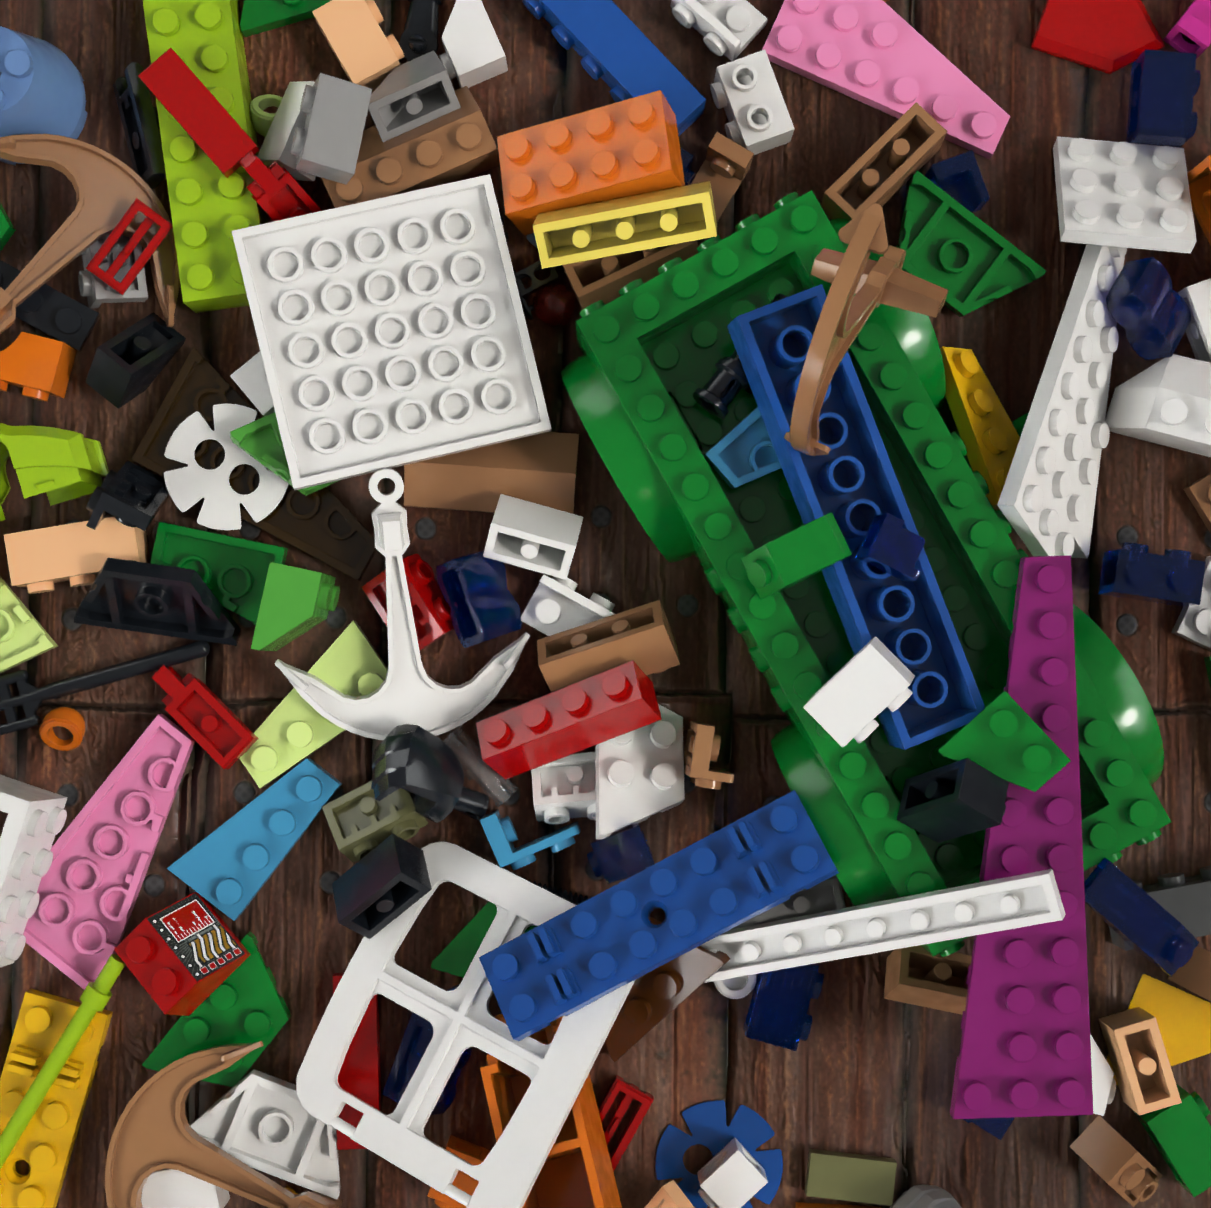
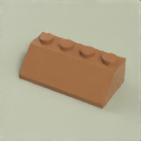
[322,86,500,208]

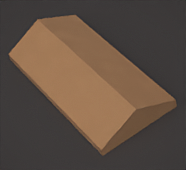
[404,432,579,514]

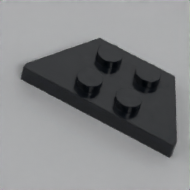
[74,558,241,646]

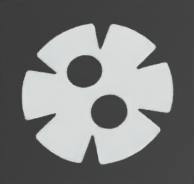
[163,403,288,531]

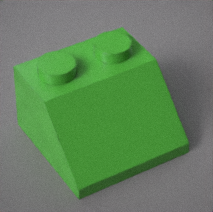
[251,562,340,651]

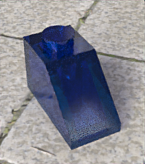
[587,823,656,884]

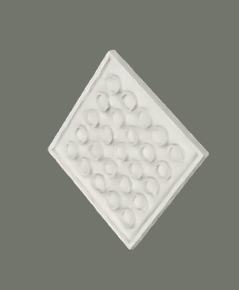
[232,174,552,490]

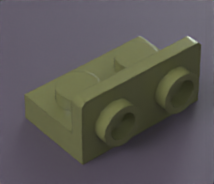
[321,781,428,862]

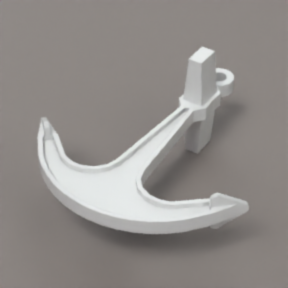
[274,468,530,740]

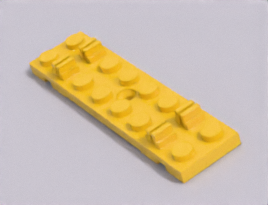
[0,989,113,1208]

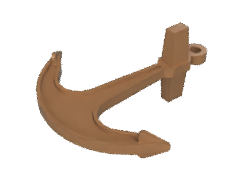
[0,134,180,335]
[784,203,949,456]
[105,1040,344,1208]

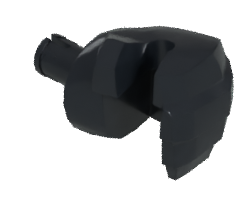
[371,724,489,823]

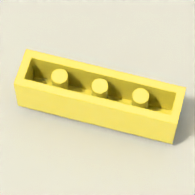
[532,181,717,269]

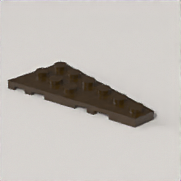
[131,347,377,581]

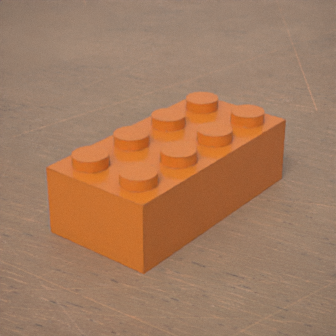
[497,90,685,235]

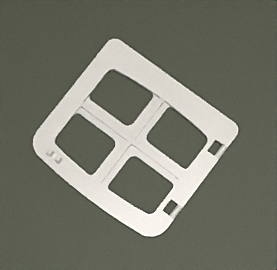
[296,841,636,1208]

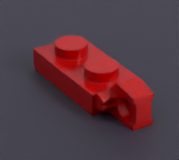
[238,151,322,221]
[151,665,259,769]

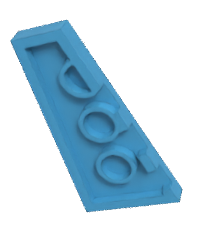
[166,758,343,921]

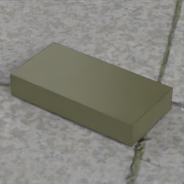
[804,1149,897,1206]

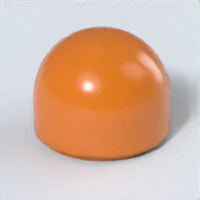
[39,707,86,751]

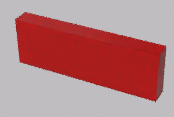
[138,48,260,178]

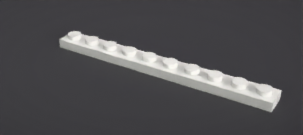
[700,869,1066,983]

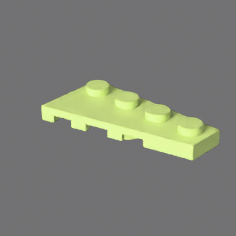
[239,620,388,788]

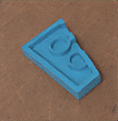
[703,406,782,489]

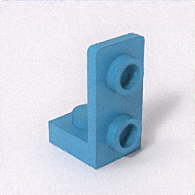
[480,810,581,870]

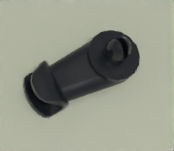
[399,0,444,61]

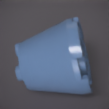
[0,26,88,166]

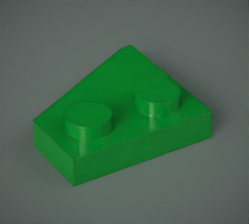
[938,691,1071,792]

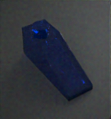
[1084,857,1200,977]

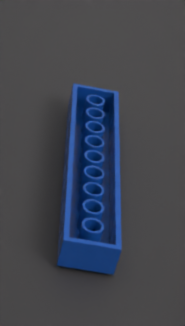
[727,284,985,750]

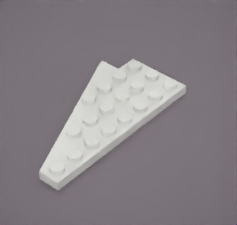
[997,244,1127,558]

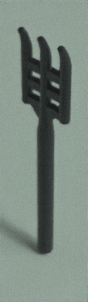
[0,640,210,736]

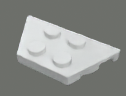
[595,704,685,839]
[190,1069,341,1200]

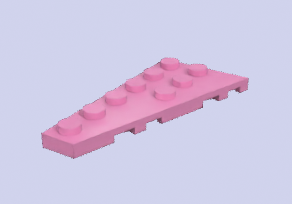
[762,0,1010,159]
[23,714,195,990]

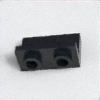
[86,460,169,531]

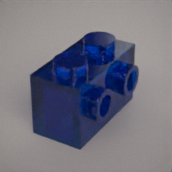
[1098,543,1206,606]

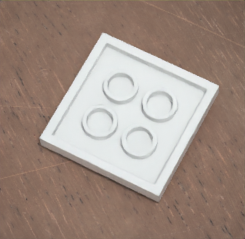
[1053,136,1197,254]

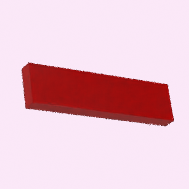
[333,973,381,1150]

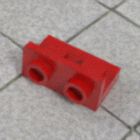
[362,553,462,651]

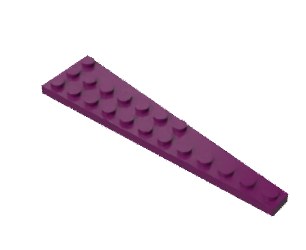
[950,555,1093,1119]

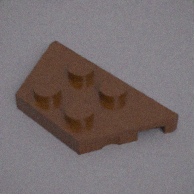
[605,917,730,1062]

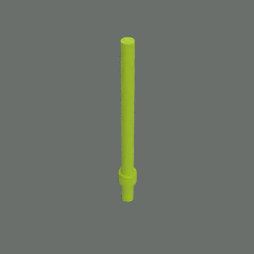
[0,954,126,1169]

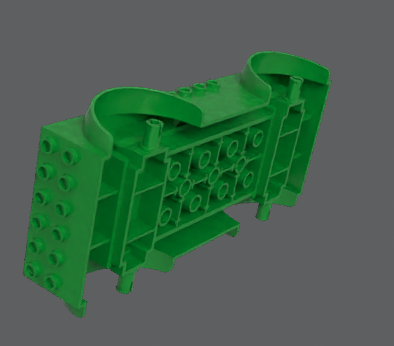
[561,190,1172,957]

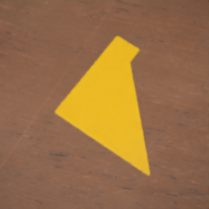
[1106,974,1211,1085]

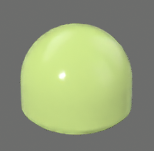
[250,94,283,137]

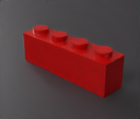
[476,660,662,780]

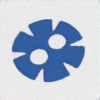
[655,1100,783,1208]

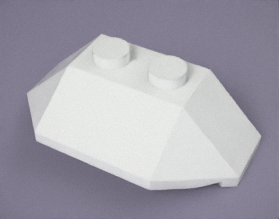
[1105,353,1211,457]

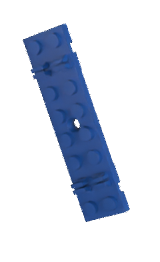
[479,790,839,1041]

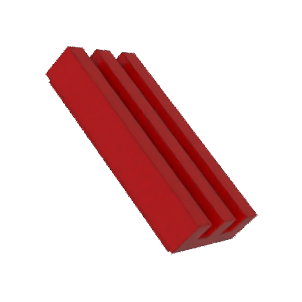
[86,198,173,295]
[598,1075,654,1172]

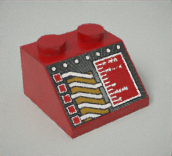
[114,892,251,1016]

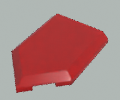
[1031,0,1165,74]

